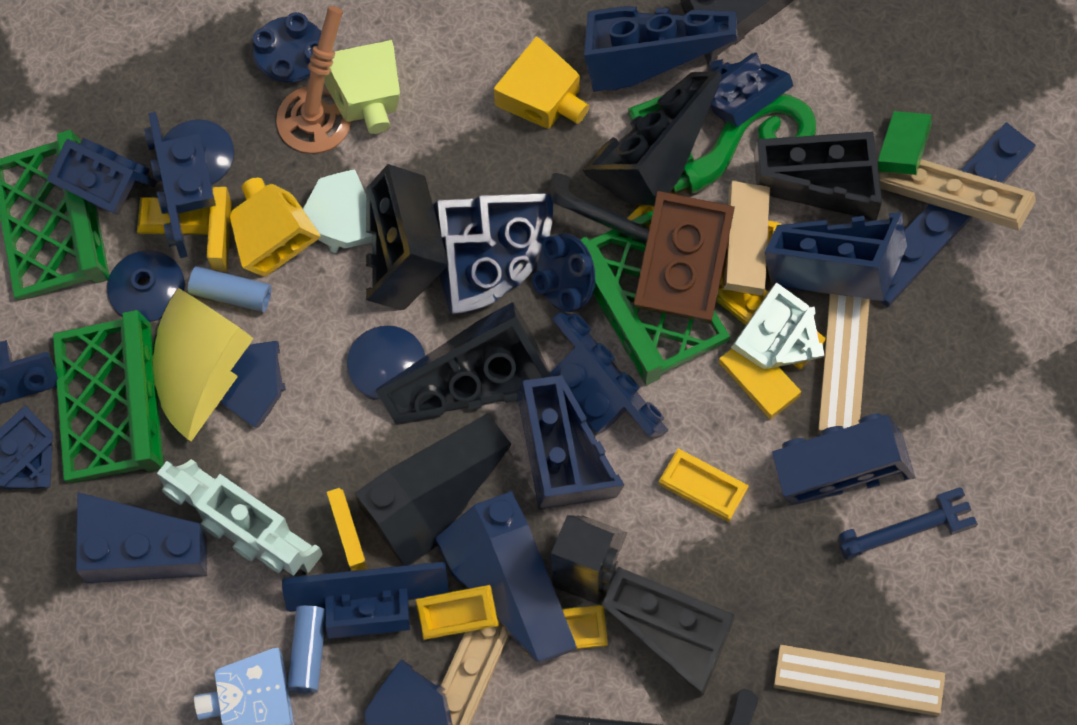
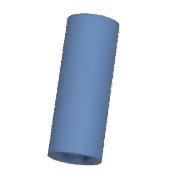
[188,266,272,313]
[287,606,326,694]

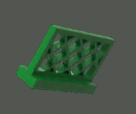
[0,130,110,301]
[580,210,730,386]
[53,310,164,483]

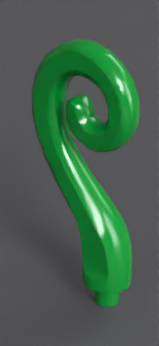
[672,94,816,194]

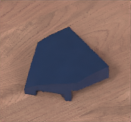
[710,52,794,127]
[220,341,286,428]
[0,405,53,489]
[364,660,453,725]

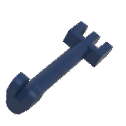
[838,487,978,560]

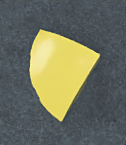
[152,288,254,442]

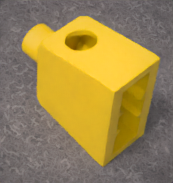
[493,36,589,129]
[230,177,321,277]

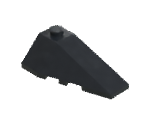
[583,71,722,206]
[376,302,552,424]
[355,414,511,566]

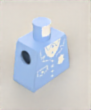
[194,647,294,725]

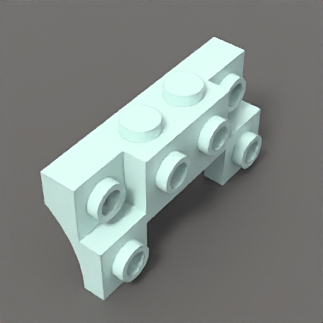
[157,459,323,576]

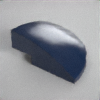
[433,193,553,314]

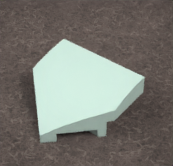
[303,169,372,253]
[731,283,825,369]

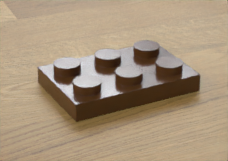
[634,191,735,323]

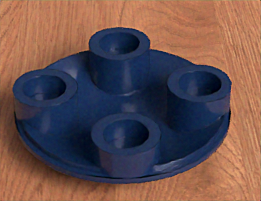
[252,12,321,83]
[532,234,595,312]
[347,326,425,400]

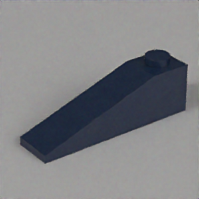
[584,6,737,92]
[436,491,577,665]

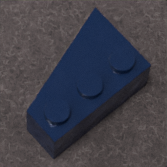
[772,413,916,505]

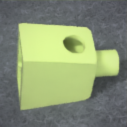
[324,40,400,134]

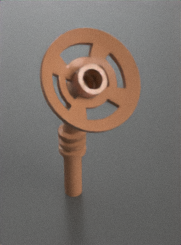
[276,6,352,154]

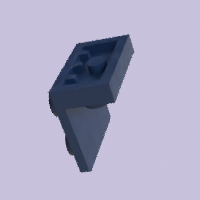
[47,137,157,215]

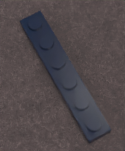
[880,122,1036,308]

